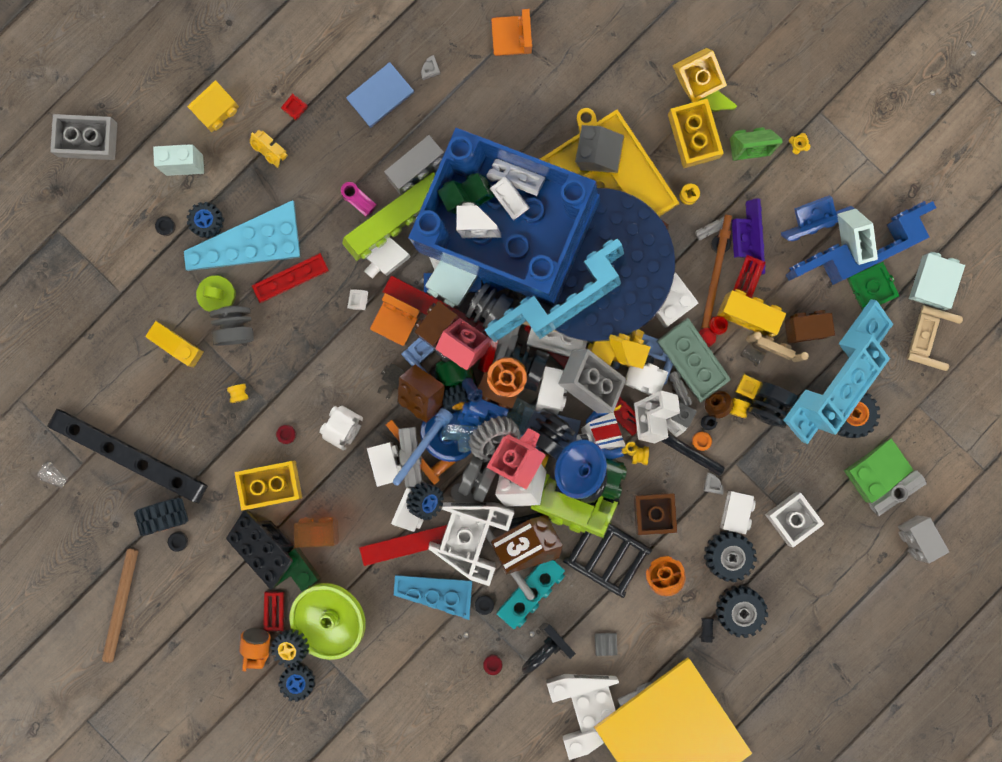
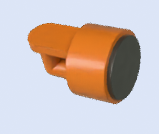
[239,628,270,671]

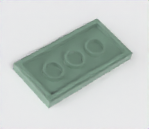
[657,318,731,402]

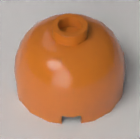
[487,357,527,397]
[646,556,686,597]

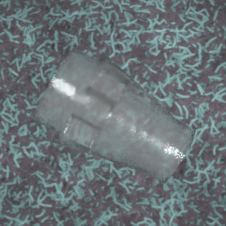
[37,463,68,488]

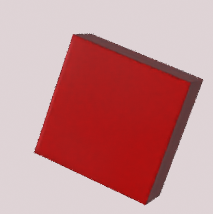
[281,93,308,121]

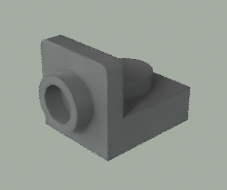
[671,402,697,428]

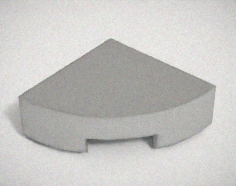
[421,55,440,80]
[703,472,723,495]

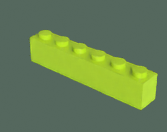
[342,172,435,261]

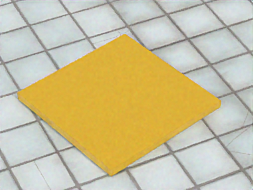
[540,109,679,217]
[594,657,752,762]

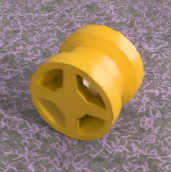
[679,183,700,205]
[227,384,249,403]
[729,398,751,419]
[631,445,649,465]

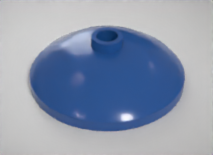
[420,407,473,462]
[555,440,607,499]

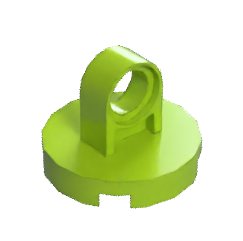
[196,275,235,312]

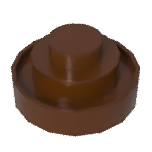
[704,391,734,419]

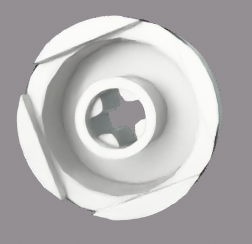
[624,363,668,395]
[319,406,363,451]

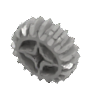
[468,416,521,462]

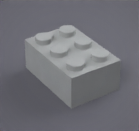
[50,114,117,160]
[384,135,444,195]
[558,349,626,413]

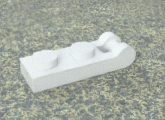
[487,159,545,196]

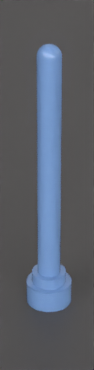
[393,408,453,485]

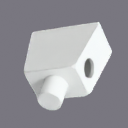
[364,237,410,279]

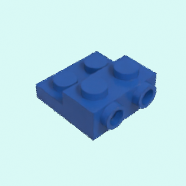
[456,400,509,431]

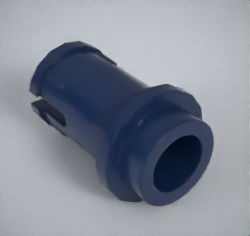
[462,378,483,403]

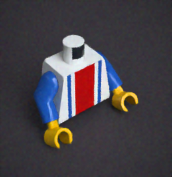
[576,405,637,460]

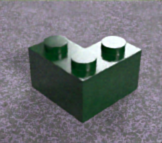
[437,173,495,214]
[277,547,321,591]

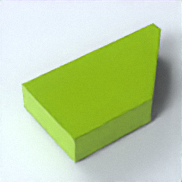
[698,90,737,112]

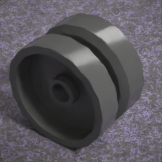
[458,455,495,503]

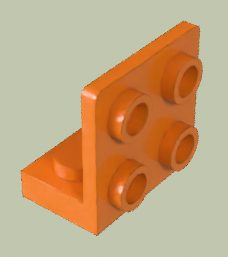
[491,9,532,56]
[370,293,421,346]

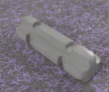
[695,217,724,240]
[669,371,692,406]

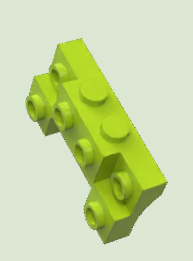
[531,474,618,538]

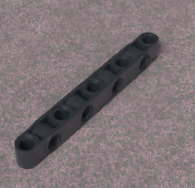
[47,409,208,504]

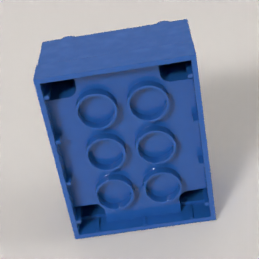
[408,128,600,306]

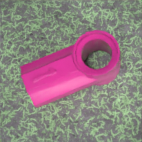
[341,182,377,217]

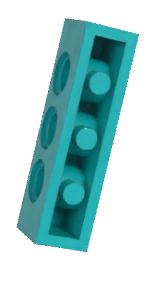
[496,560,565,629]

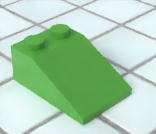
[730,127,783,161]
[843,438,913,503]

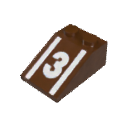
[491,515,563,575]

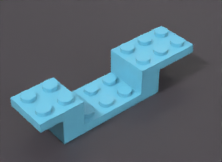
[485,238,624,342]
[784,299,893,444]

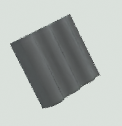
[595,633,617,656]

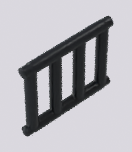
[563,523,652,598]

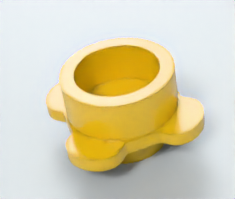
[789,133,811,154]

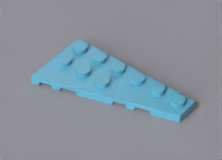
[184,200,301,271]

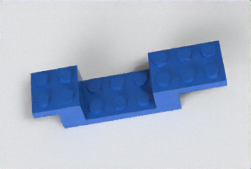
[785,201,936,285]

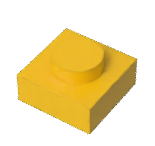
[735,374,761,400]

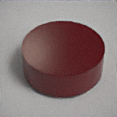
[276,425,296,444]
[483,655,503,675]

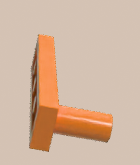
[386,420,456,485]

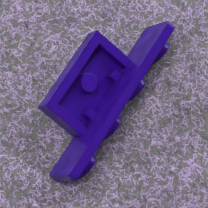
[731,198,766,275]

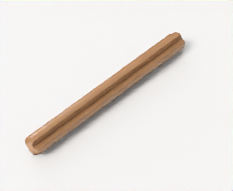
[102,548,138,663]

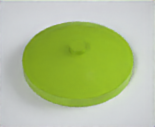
[290,583,366,660]

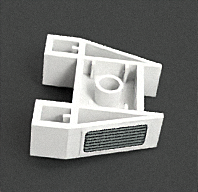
[429,502,514,586]
[546,674,619,760]

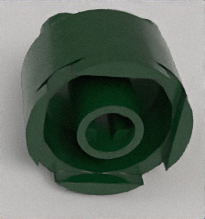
[434,361,477,391]
[601,459,627,500]

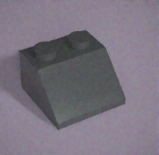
[575,125,624,173]

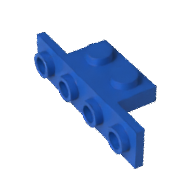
[781,195,859,241]

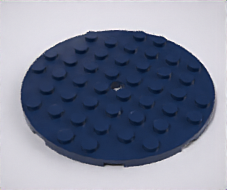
[525,188,675,342]

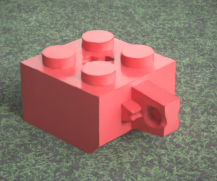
[435,318,492,370]
[487,428,546,490]

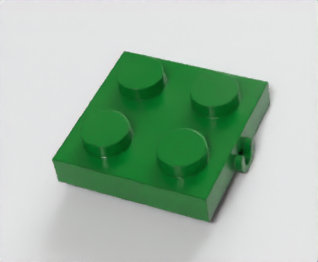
[847,262,899,311]

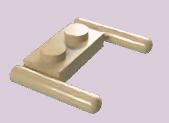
[907,305,963,371]
[746,332,809,362]

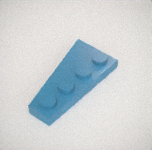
[394,575,472,620]

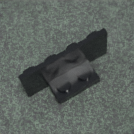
[226,510,294,590]

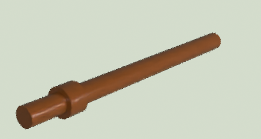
[701,215,732,328]

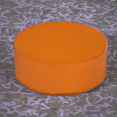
[692,432,712,451]

